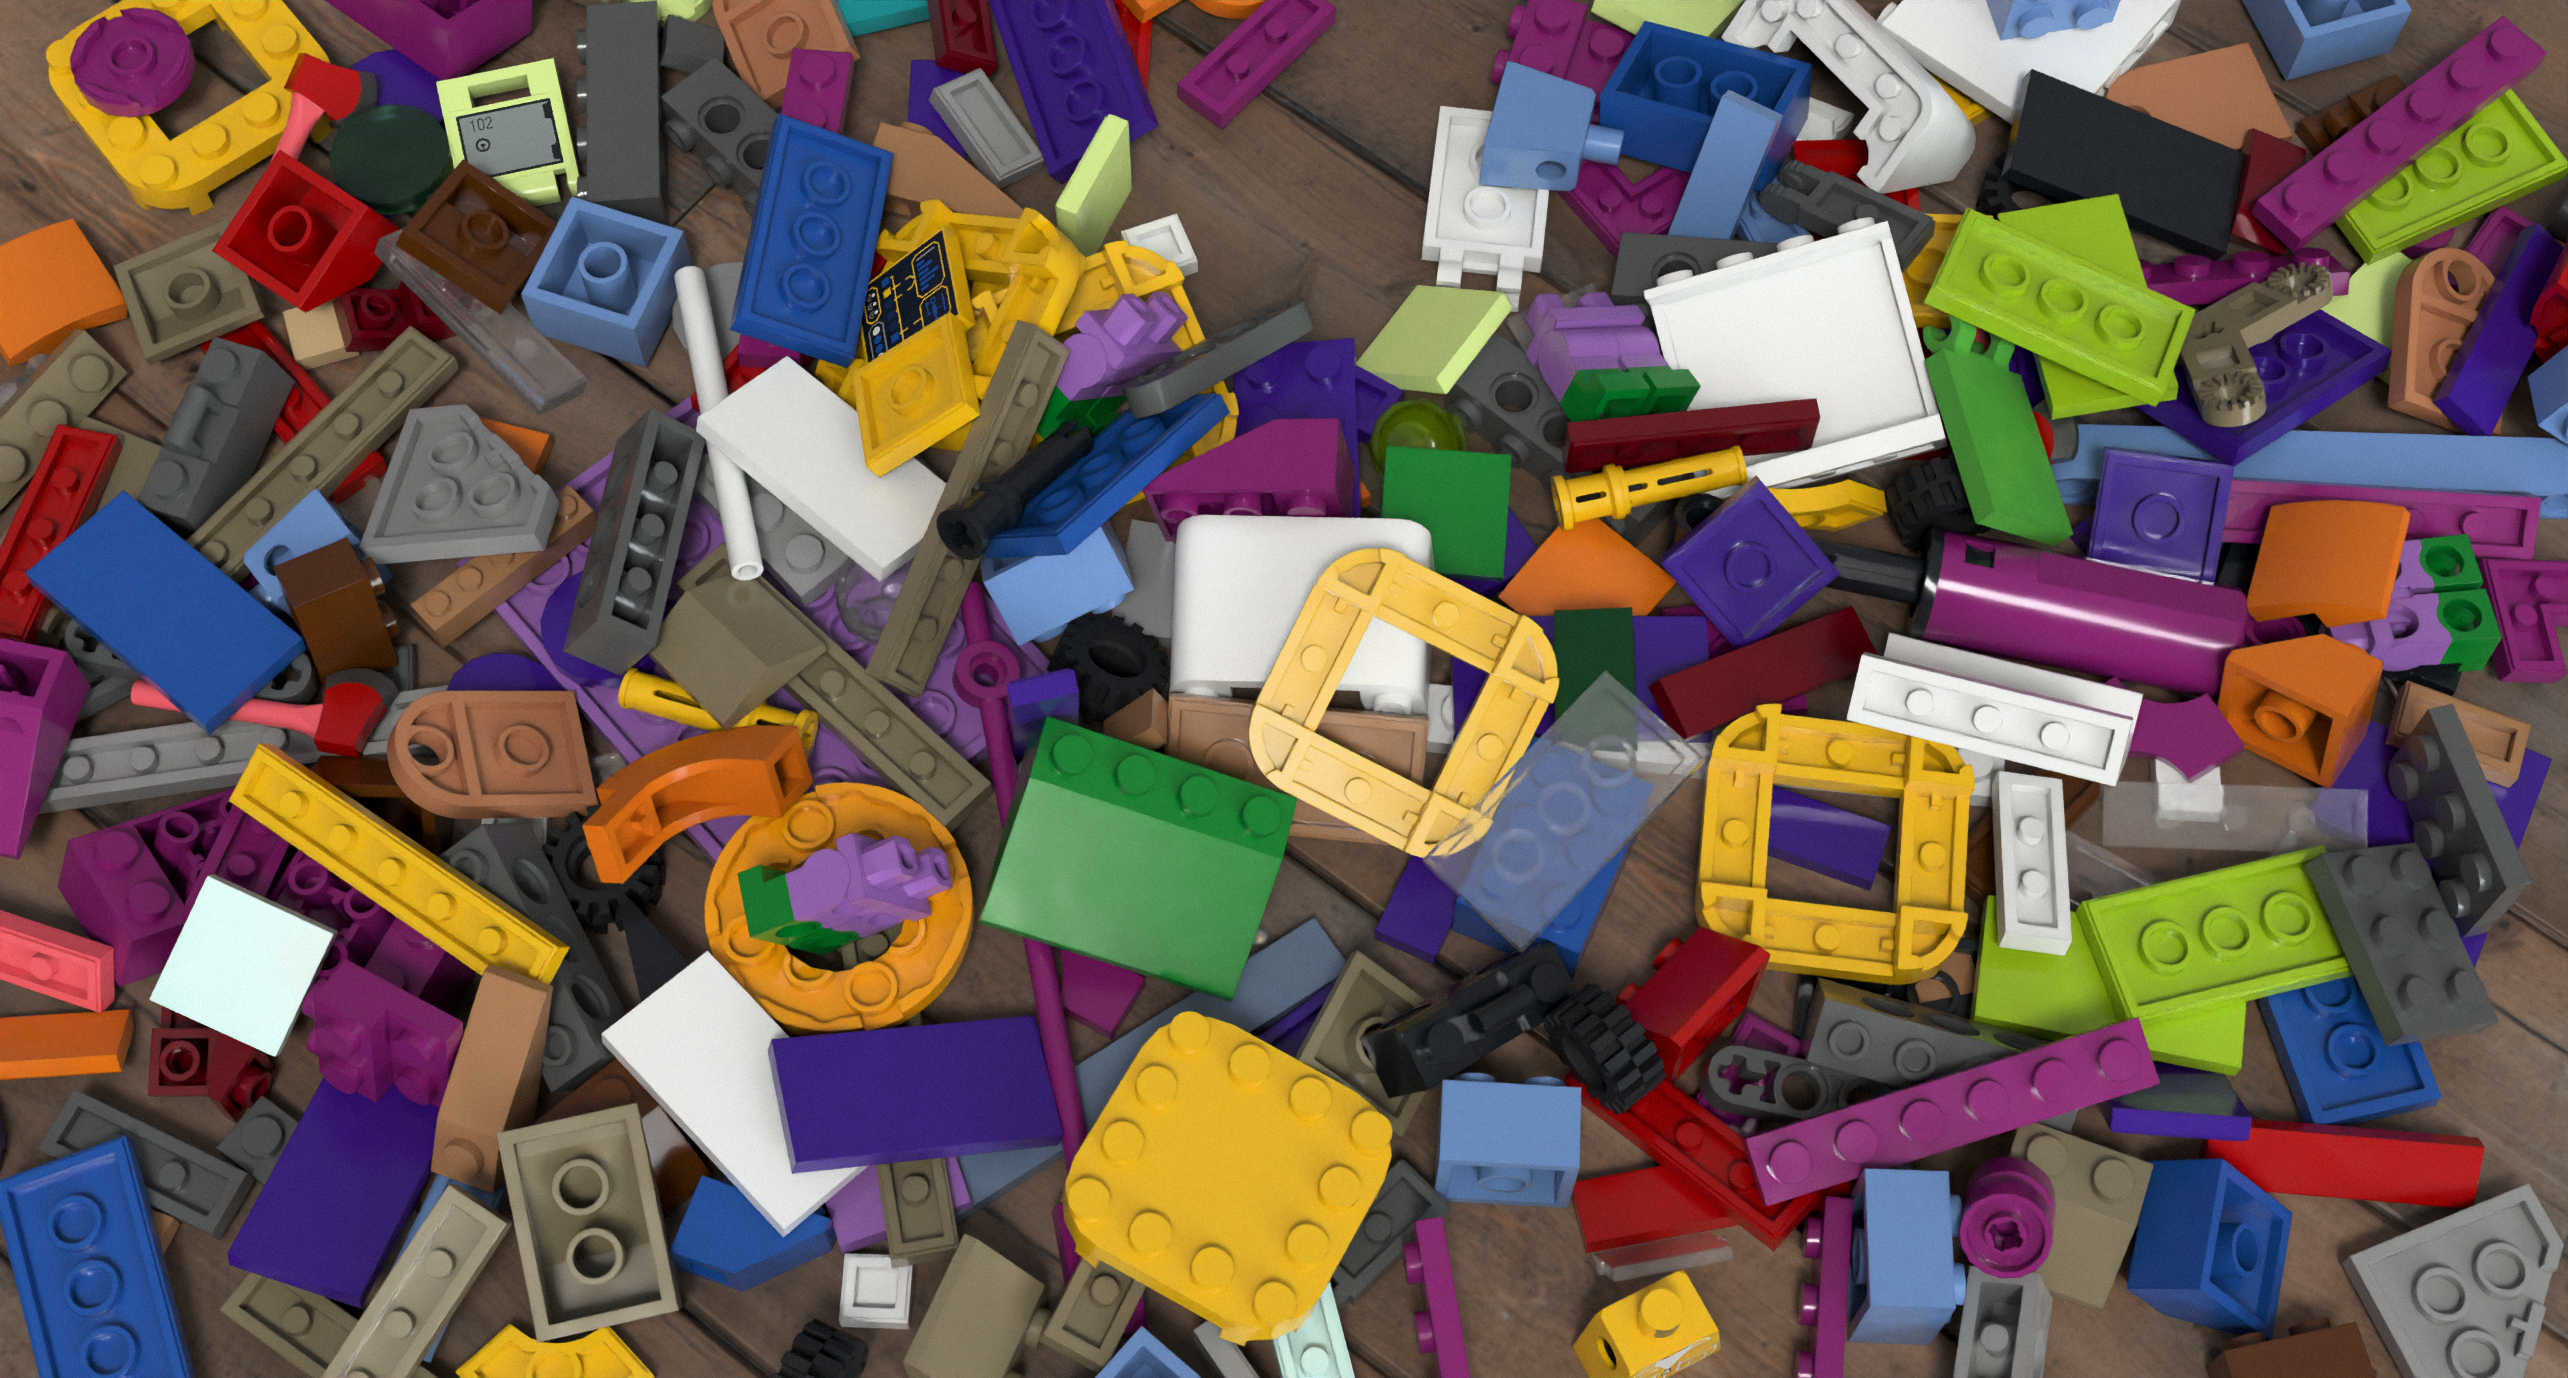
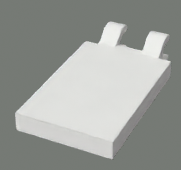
[1421,106,1549,312]

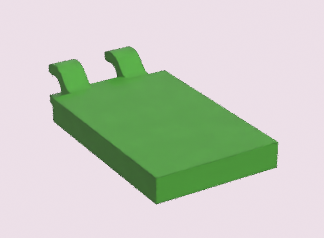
[1923,314,2074,546]

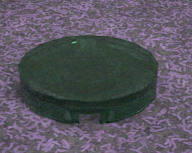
[329,104,453,215]

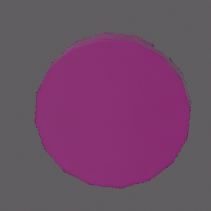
[70,7,196,118]

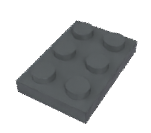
[2388,704,2532,938]
[2305,843,2499,1047]

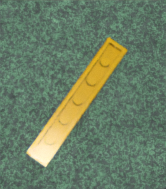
[228,743,570,985]

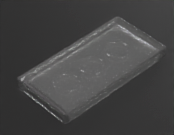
[1423,670,1704,954]

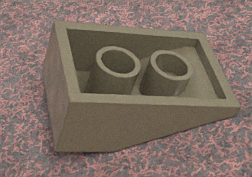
[496,1103,683,1343]

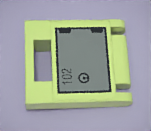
[436,58,581,207]

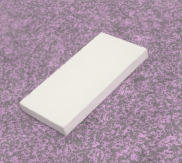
[696,356,947,582]
[601,951,868,1238]

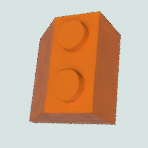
[2217,633,2384,790]

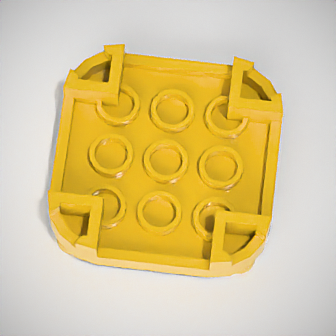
[1061,1011,1392,1346]

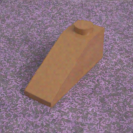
[873,122,1024,220]
[431,964,553,1194]

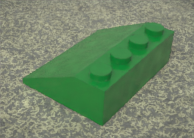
[978,716,1297,1002]

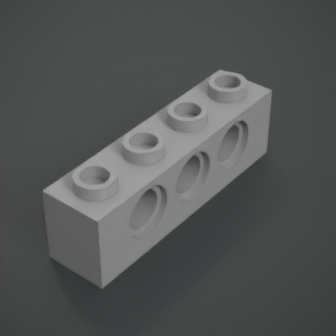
[1953,1266,2053,1378]

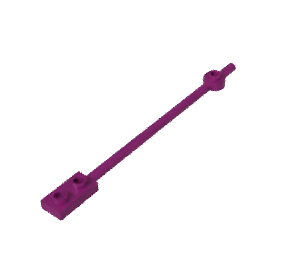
[952,582,1149,1339]

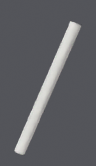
[674,266,764,581]

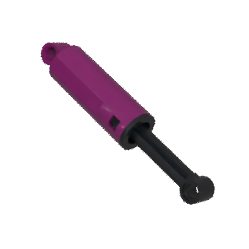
[1664,494,2306,699]

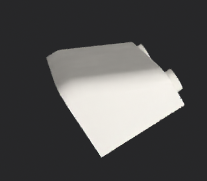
[1721,0,1976,194]
[1169,515,1435,716]

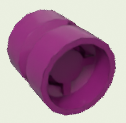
[1959,1157,2056,1279]

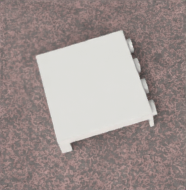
[1877,0,2181,124]
[1644,217,1948,500]
[1846,632,2144,786]

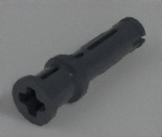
[937,419,1094,560]

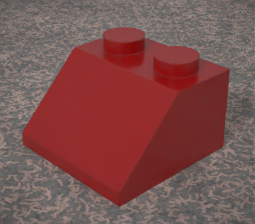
[212,150,402,313]
[1616,927,1770,1084]

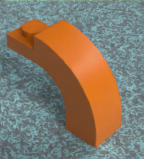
[582,725,814,884]

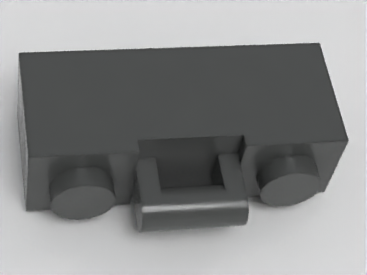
[137,337,295,537]

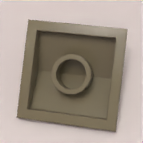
[113,219,265,365]
[647,573,827,732]
[1295,950,1427,1139]

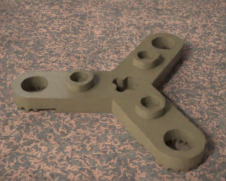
[2175,262,2333,427]

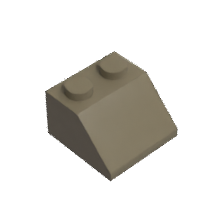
[1968,1123,2154,1312]
[903,1233,1053,1378]

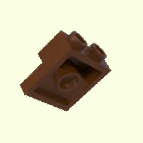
[396,159,558,315]

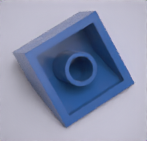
[2127,1159,2293,1341]

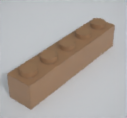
[410,485,597,648]

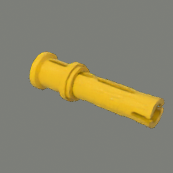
[1551,445,1747,532]
[618,668,818,759]

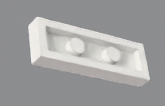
[1991,771,2072,956]

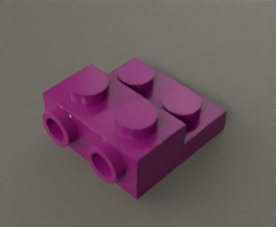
[1491,0,1636,126]
[302,959,463,1108]

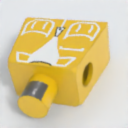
[1572,1269,1721,1378]

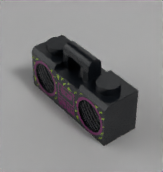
[1359,941,1577,1098]

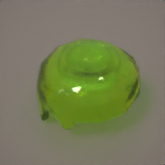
[1367,399,1468,480]

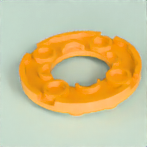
[705,782,974,1036]

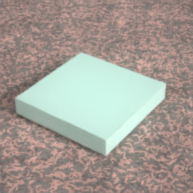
[149,874,339,1057]

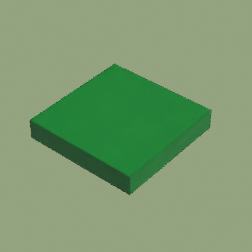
[1381,446,1512,582]

